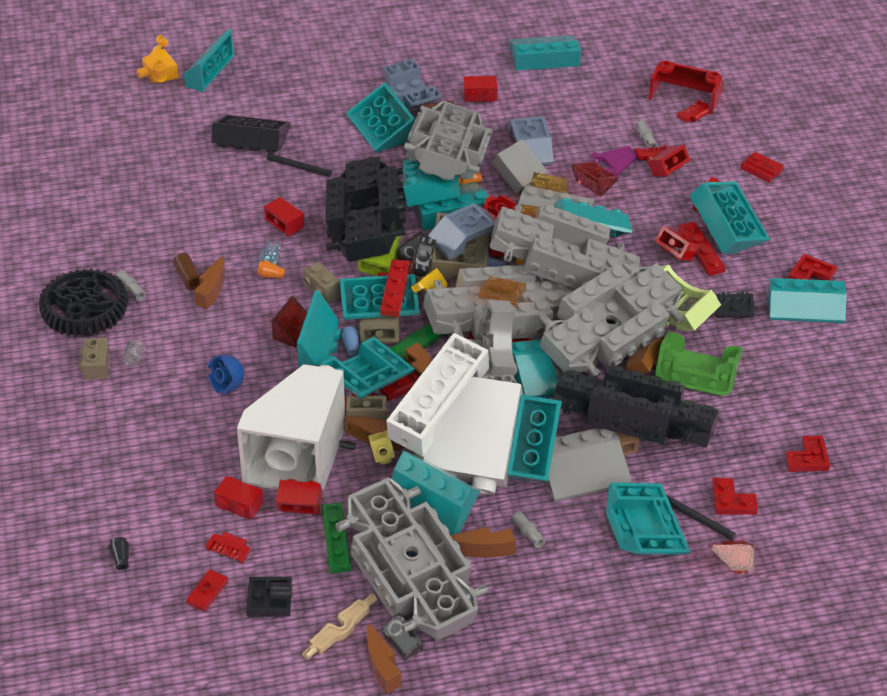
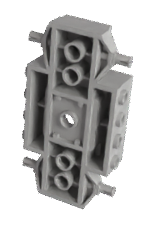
[403,101,493,181]
[489,203,640,289]
[539,260,685,377]
[423,265,575,340]
[335,477,488,641]

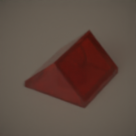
[571,161,619,197]
[271,296,307,348]

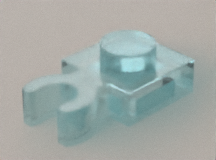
[258,240,280,265]

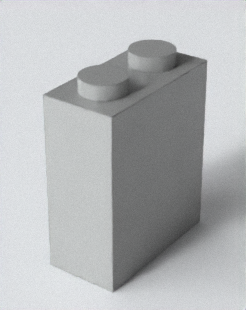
[491,139,548,195]

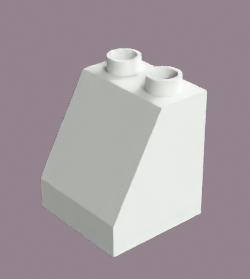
[237,365,345,492]
[424,376,523,495]

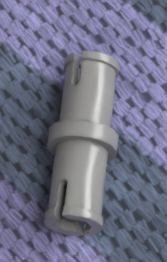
[635,120,658,150]
[116,270,146,301]
[512,512,546,548]

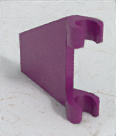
[590,146,638,181]

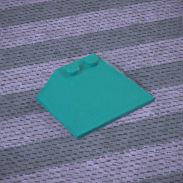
[319,337,415,399]
[606,482,691,555]

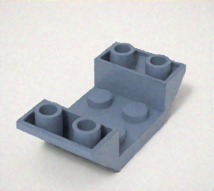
[383,59,442,109]
[506,116,554,166]
[428,203,496,259]

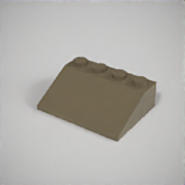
[430,213,489,279]

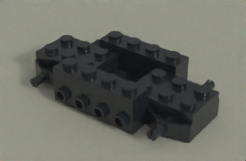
[326,156,406,262]
[553,366,719,448]

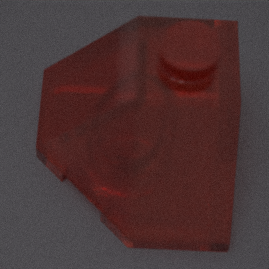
[708,540,754,574]

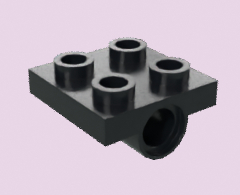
[246,576,292,617]

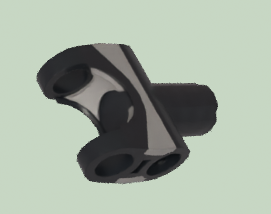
[410,236,436,277]

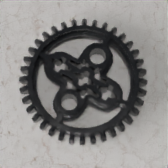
[39,268,128,338]

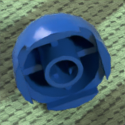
[208,355,244,394]

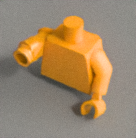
[136,35,179,83]

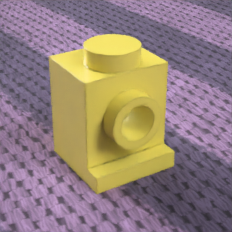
[368,430,395,465]

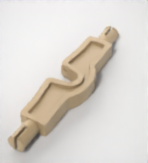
[302,593,377,660]

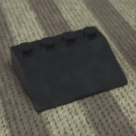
[211,114,291,153]

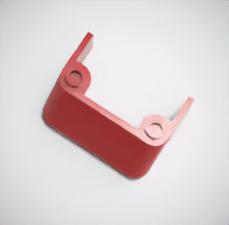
[649,60,724,114]

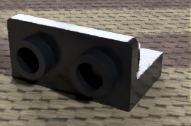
[716,291,755,318]

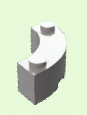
[482,300,517,376]

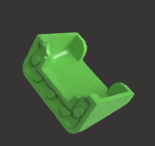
[656,331,743,396]

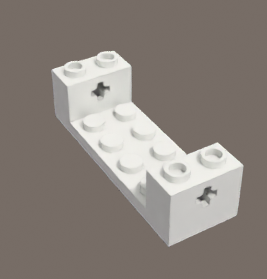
[387,333,489,457]

